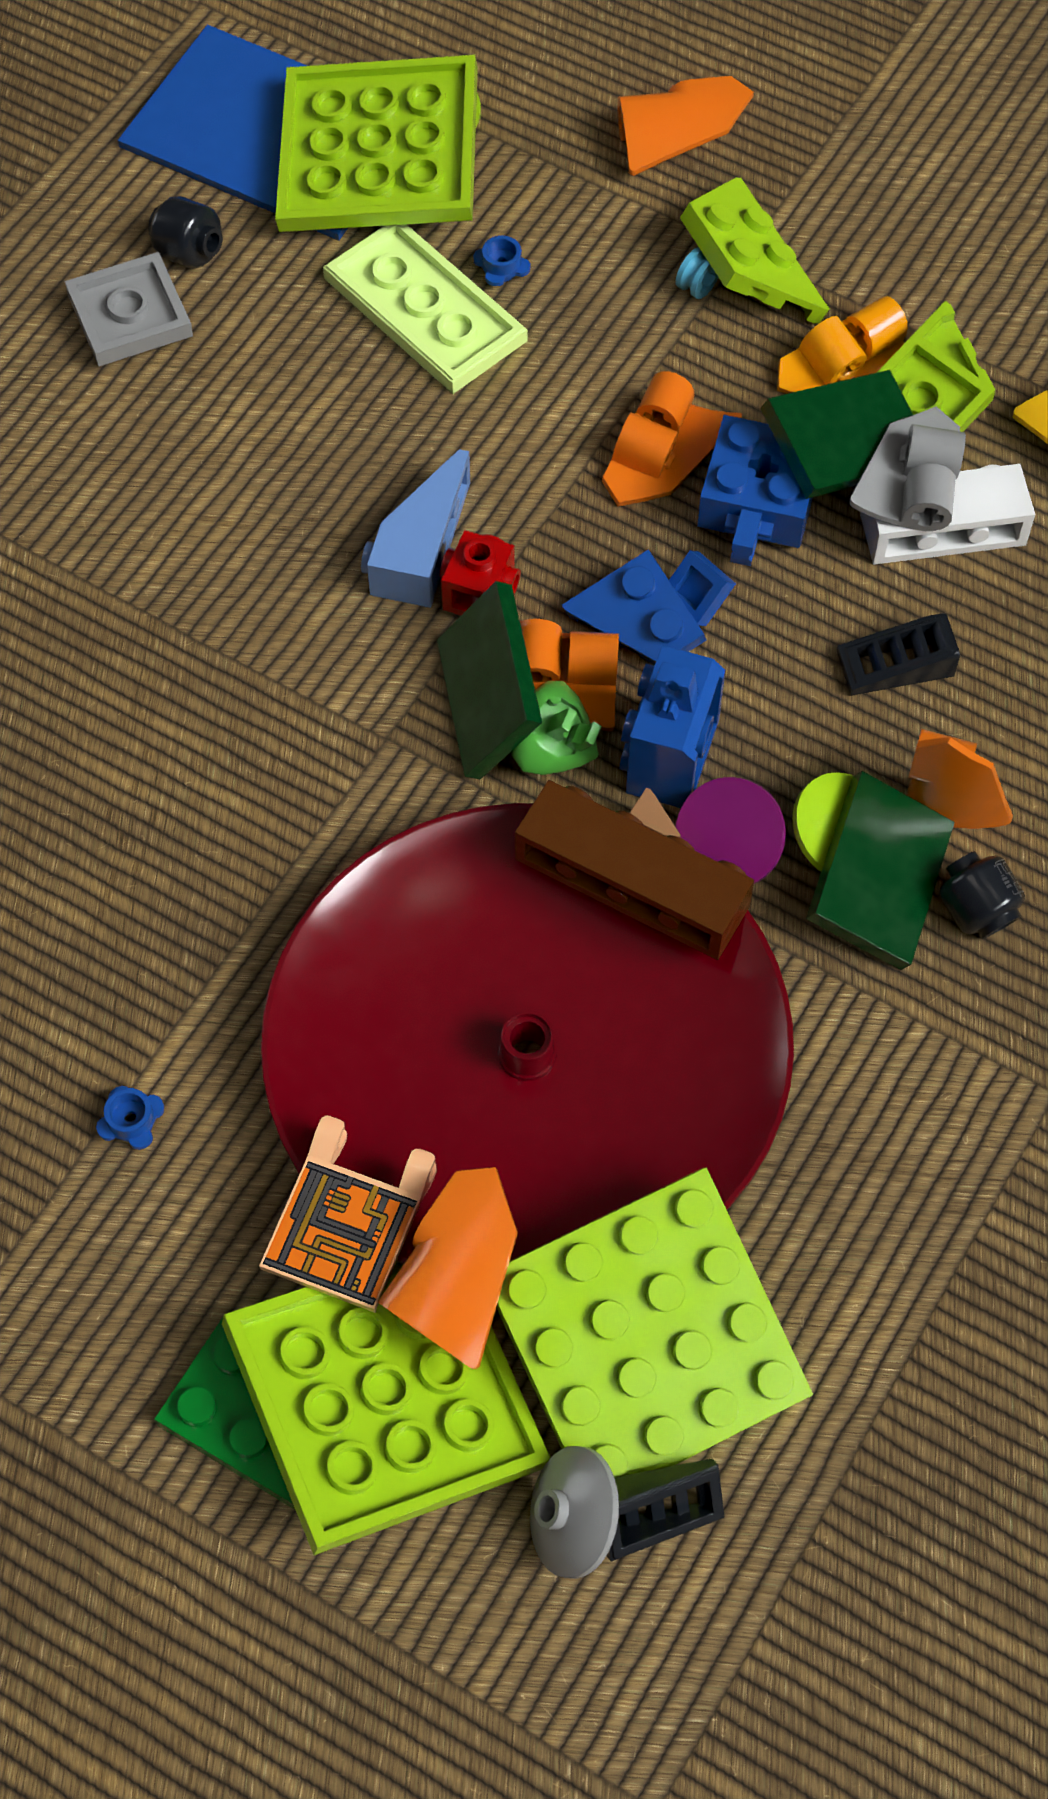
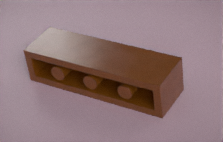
[515,780,754,960]

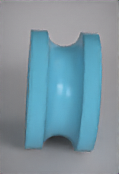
[676,247,719,299]

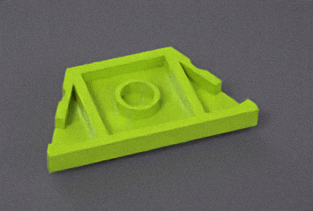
[680,177,829,324]
[877,301,995,432]

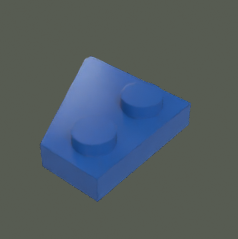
[562,549,707,665]

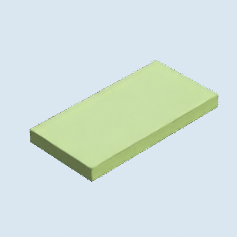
[323,224,528,394]

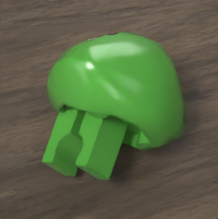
[511,681,602,775]

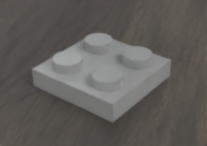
[64,252,193,367]

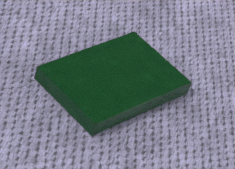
[760,370,913,499]
[437,581,542,779]
[806,771,955,970]

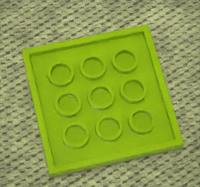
[275,55,478,232]
[496,1167,813,1477]
[222,1262,550,1555]

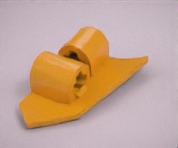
[777,296,908,394]

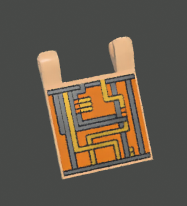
[259,1116,437,1312]

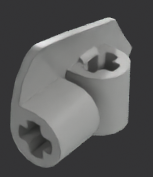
[849,406,966,531]

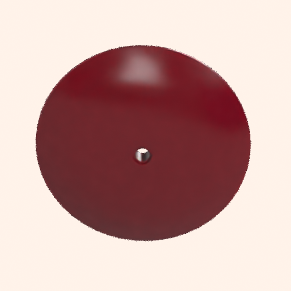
[261,803,794,1265]

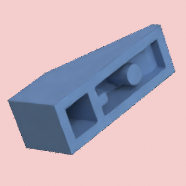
[361,449,470,608]

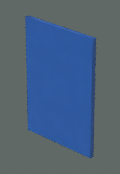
[117,25,348,241]

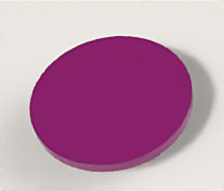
[676,777,786,884]

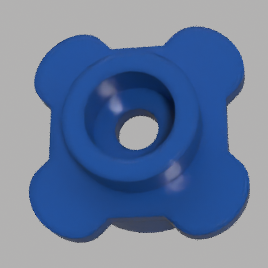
[473,235,531,286]
[96,1086,165,1150]

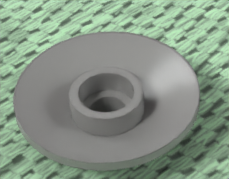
[530,1446,619,1579]

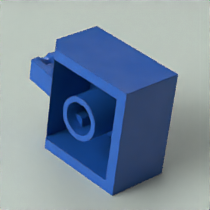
[697,415,813,566]
[619,645,726,808]

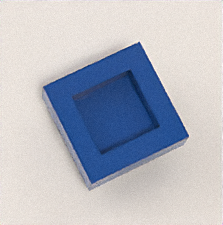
[669,550,736,626]

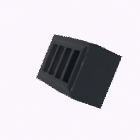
[837,613,960,696]
[607,1458,725,1562]

